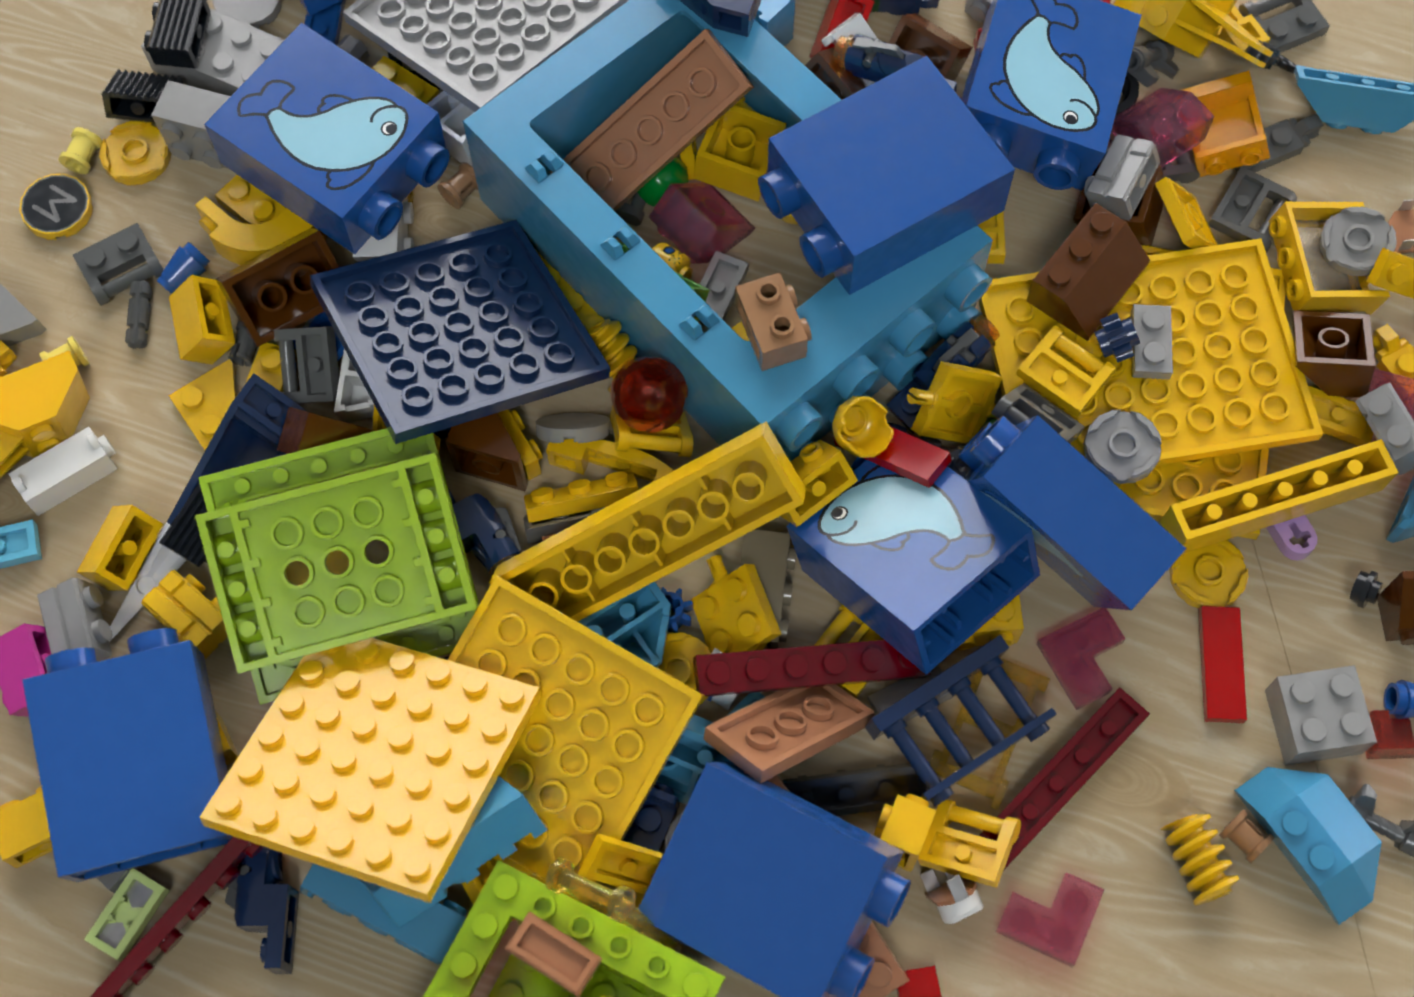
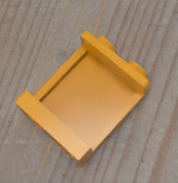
[1179,70,1270,177]

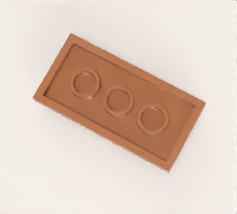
[703,685,875,784]

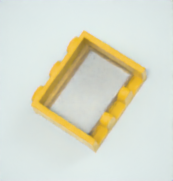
[1269,202,1391,315]

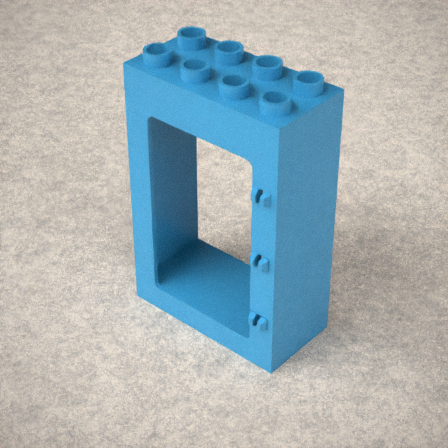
[463,0,993,462]

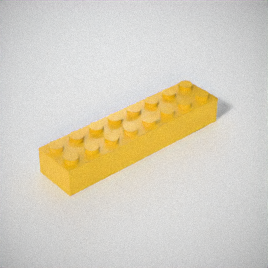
[489,422,806,622]

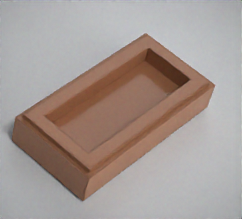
[505,911,603,997]

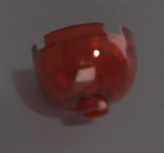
[610,356,688,433]

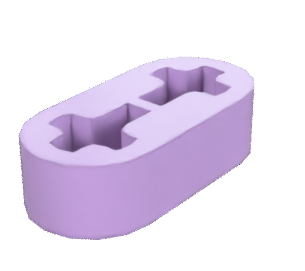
[1266,515,1317,560]

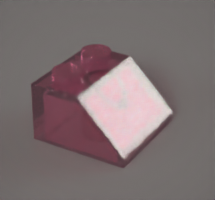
[1111,88,1215,168]
[649,182,755,264]

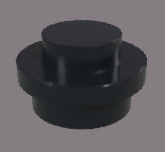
[1350,571,1383,609]

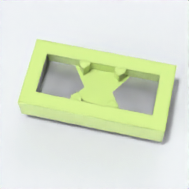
[84,869,169,962]

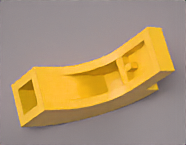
[195,196,327,265]

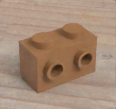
[735,272,812,371]

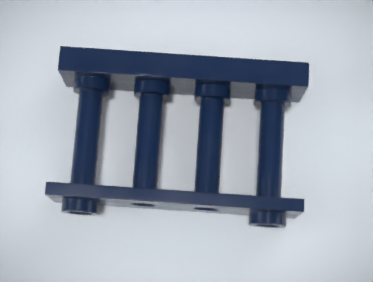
[865,635,1057,807]

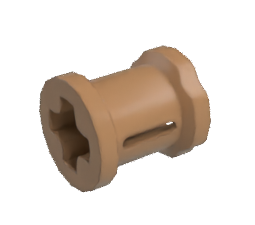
[437,162,478,209]
[1219,809,1275,863]

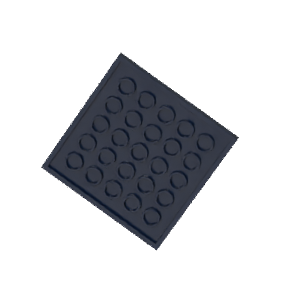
[310,220,610,444]

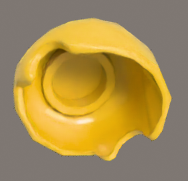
[832,396,894,458]

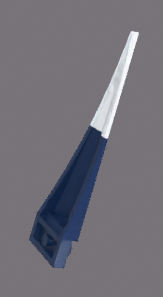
[109,373,308,642]

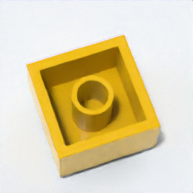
[693,105,787,202]

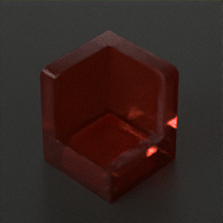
[1365,710,1414,759]

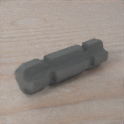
[125,280,152,349]

